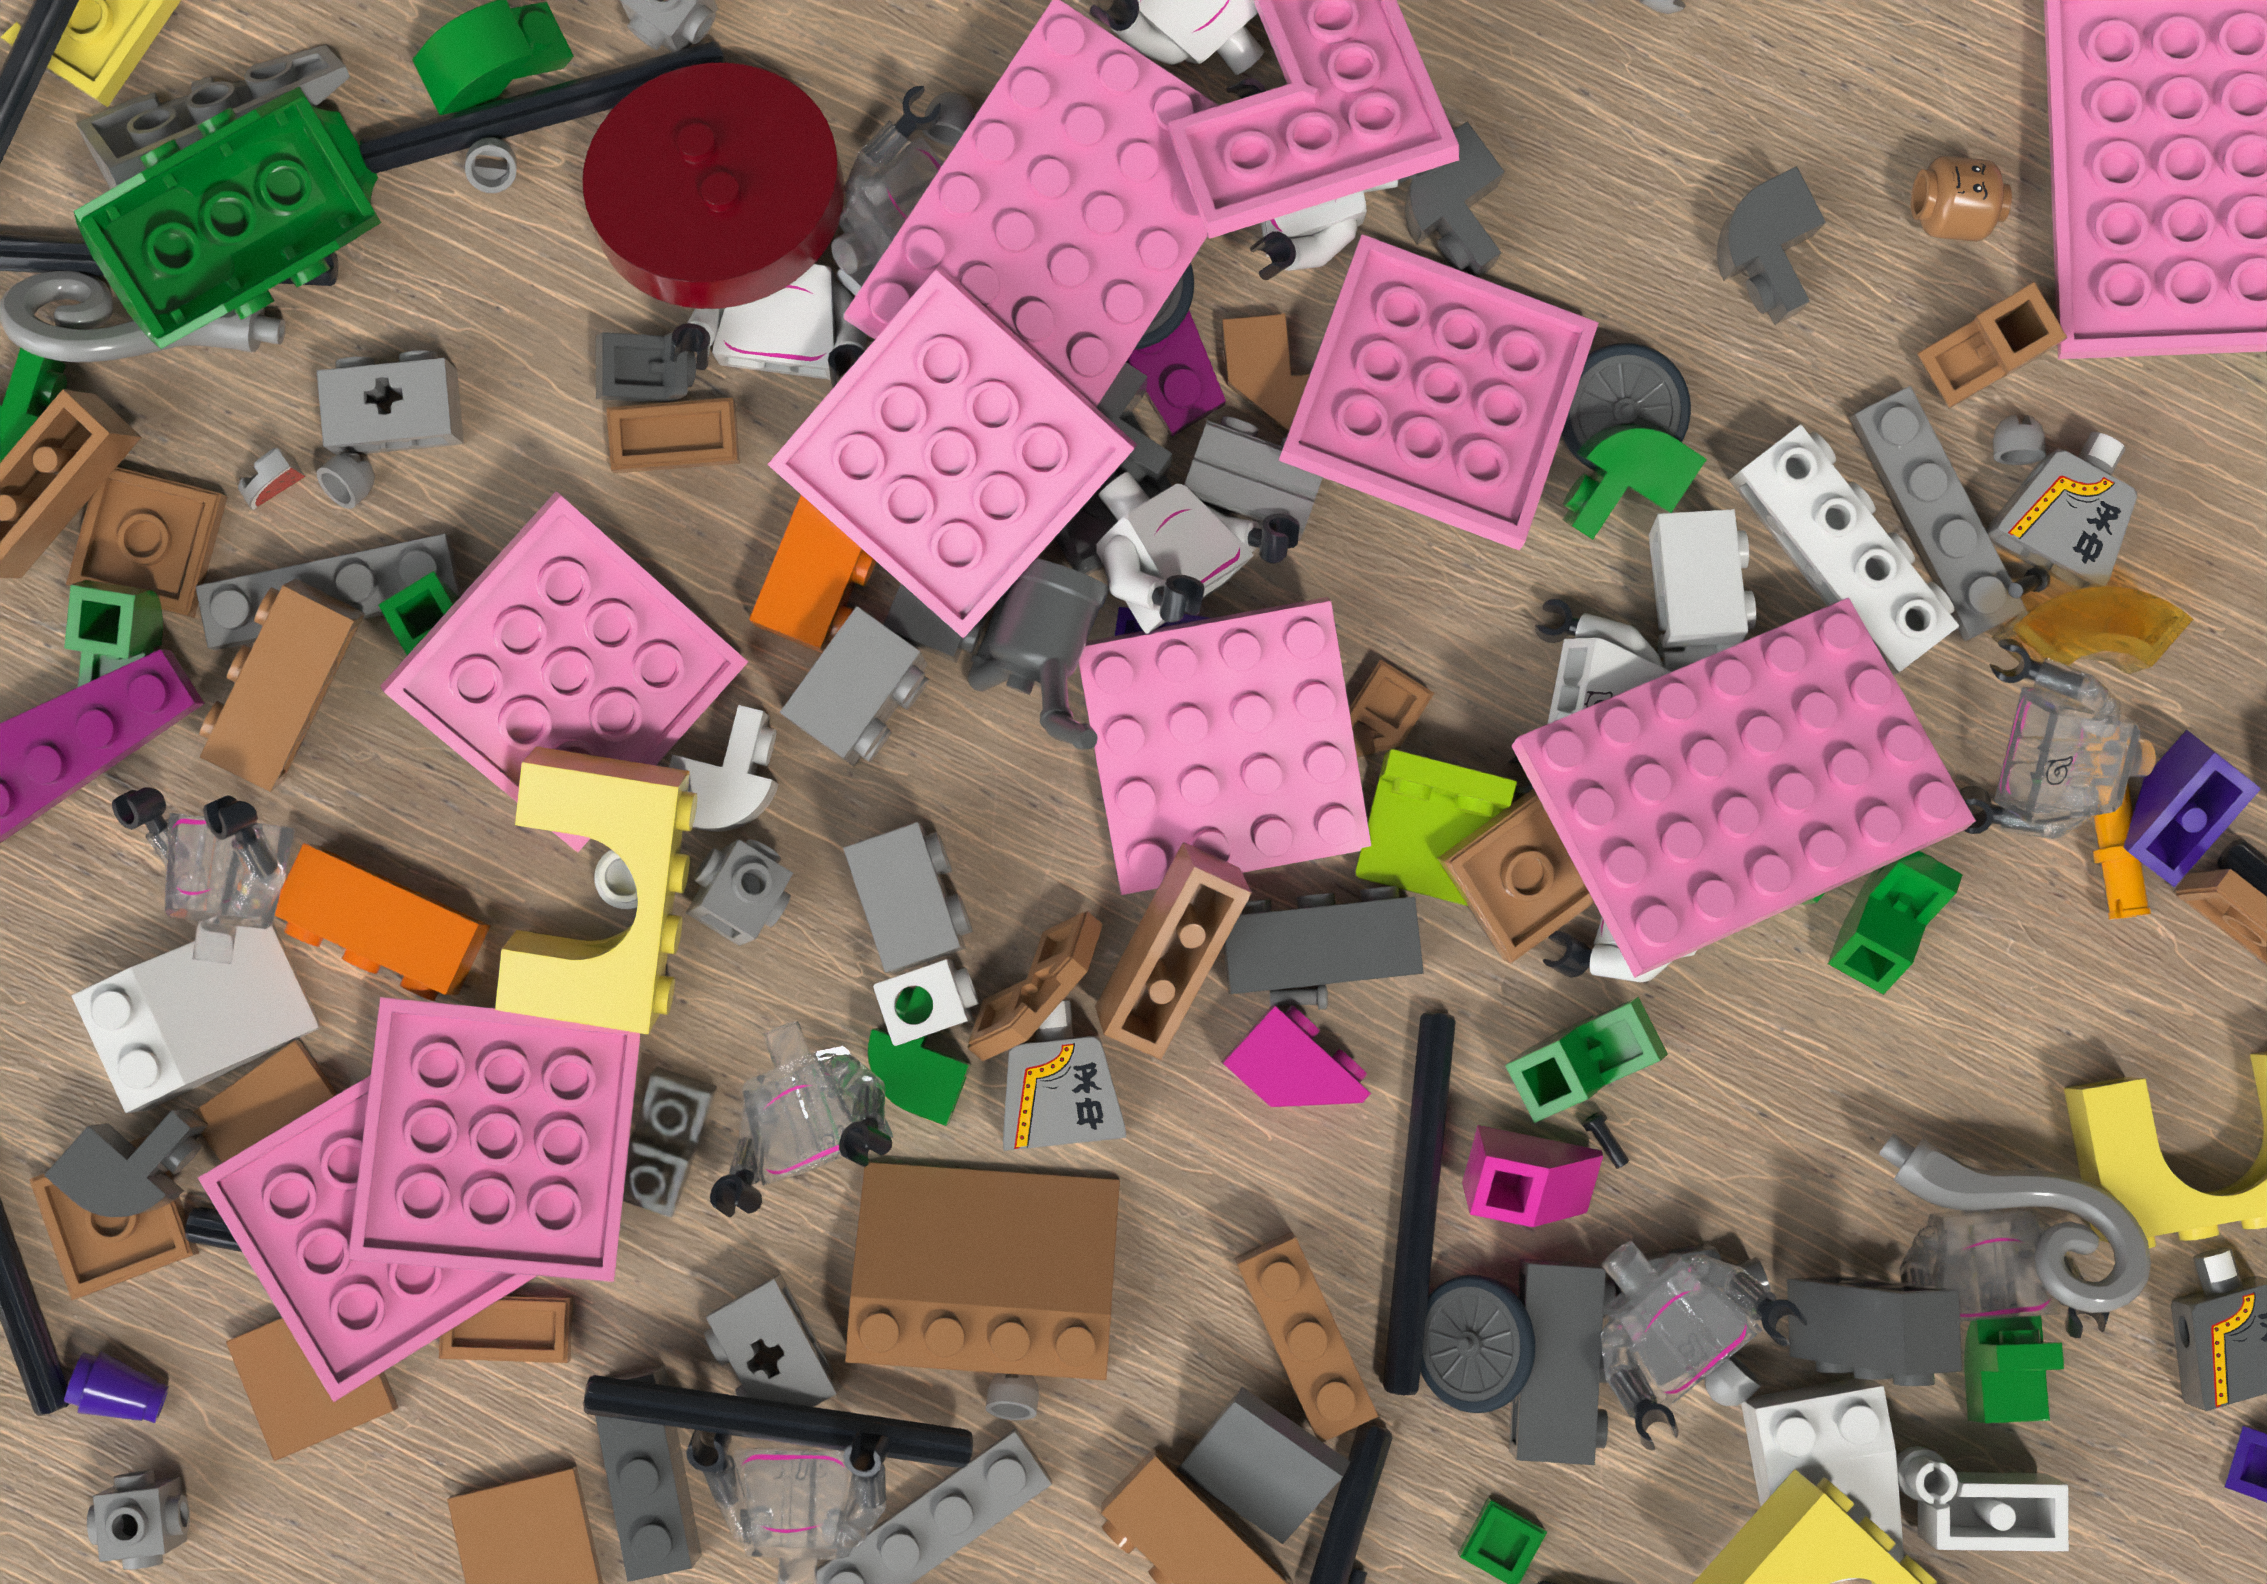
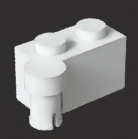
[1649,509,1756,672]
[1897,1446,2069,1551]

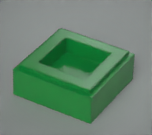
[1458,1497,1547,1584]

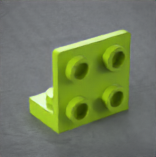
[1355,749,1517,907]

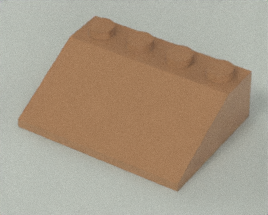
[845,1162,1120,1380]

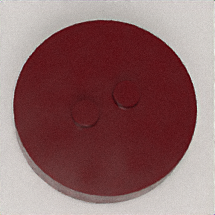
[582,63,845,309]

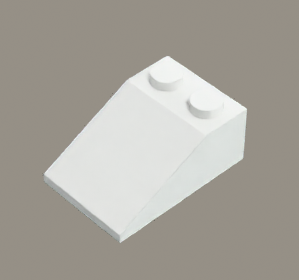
[71,912,322,1113]
[1741,1378,1904,1583]

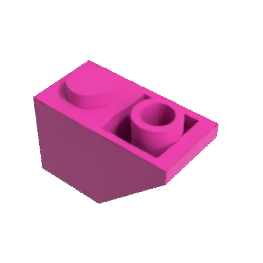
[1221,1005,1371,1107]
[1462,1125,1603,1227]

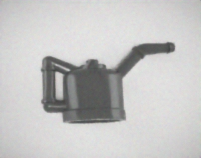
[967,558,1109,750]

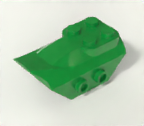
[73,87,382,349]

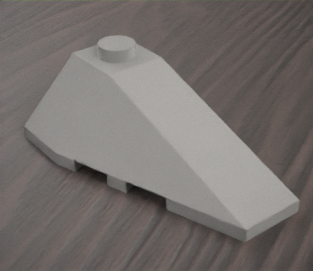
[76,45,350,189]

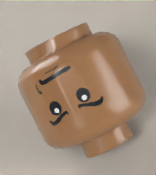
[1911,156,2012,242]

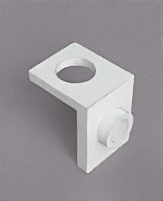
[873,959,979,1046]

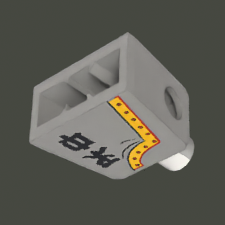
[1985,432,2137,595]
[1003,1000,1126,1151]

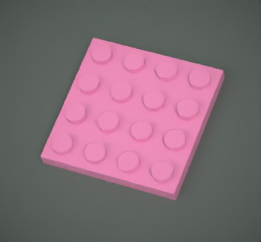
[1278,234,1599,551]
[767,267,1137,639]
[380,491,748,852]
[1078,597,1371,895]
[348,997,641,1282]
[198,1075,537,1402]

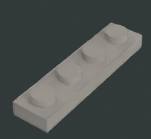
[1849,386,2027,641]
[196,534,462,651]
[803,1428,1052,1584]

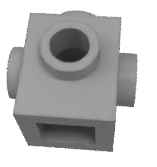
[620,0,718,52]
[686,839,793,946]
[87,1470,190,1570]

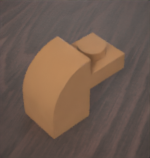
[1917,282,2068,409]

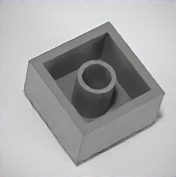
[780,606,929,767]
[843,822,973,973]

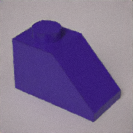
[2123,729,2261,887]

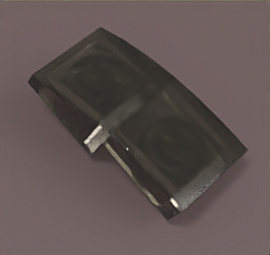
[623,1066,717,1218]

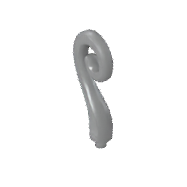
[0,271,285,362]
[1879,1133,2151,1313]

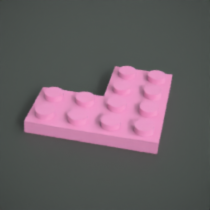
[1168,0,1459,239]

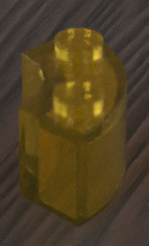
[1991,586,2194,674]

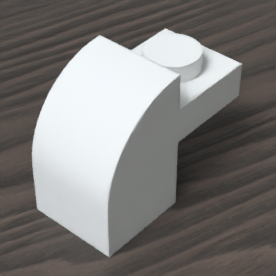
[669,705,779,832]

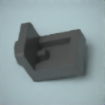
[596,332,696,403]

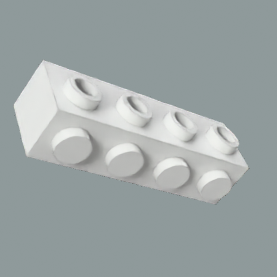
[1729,424,1959,675]

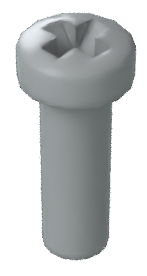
[1270,984,1328,1010]

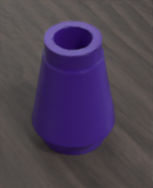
[64,1351,169,1423]

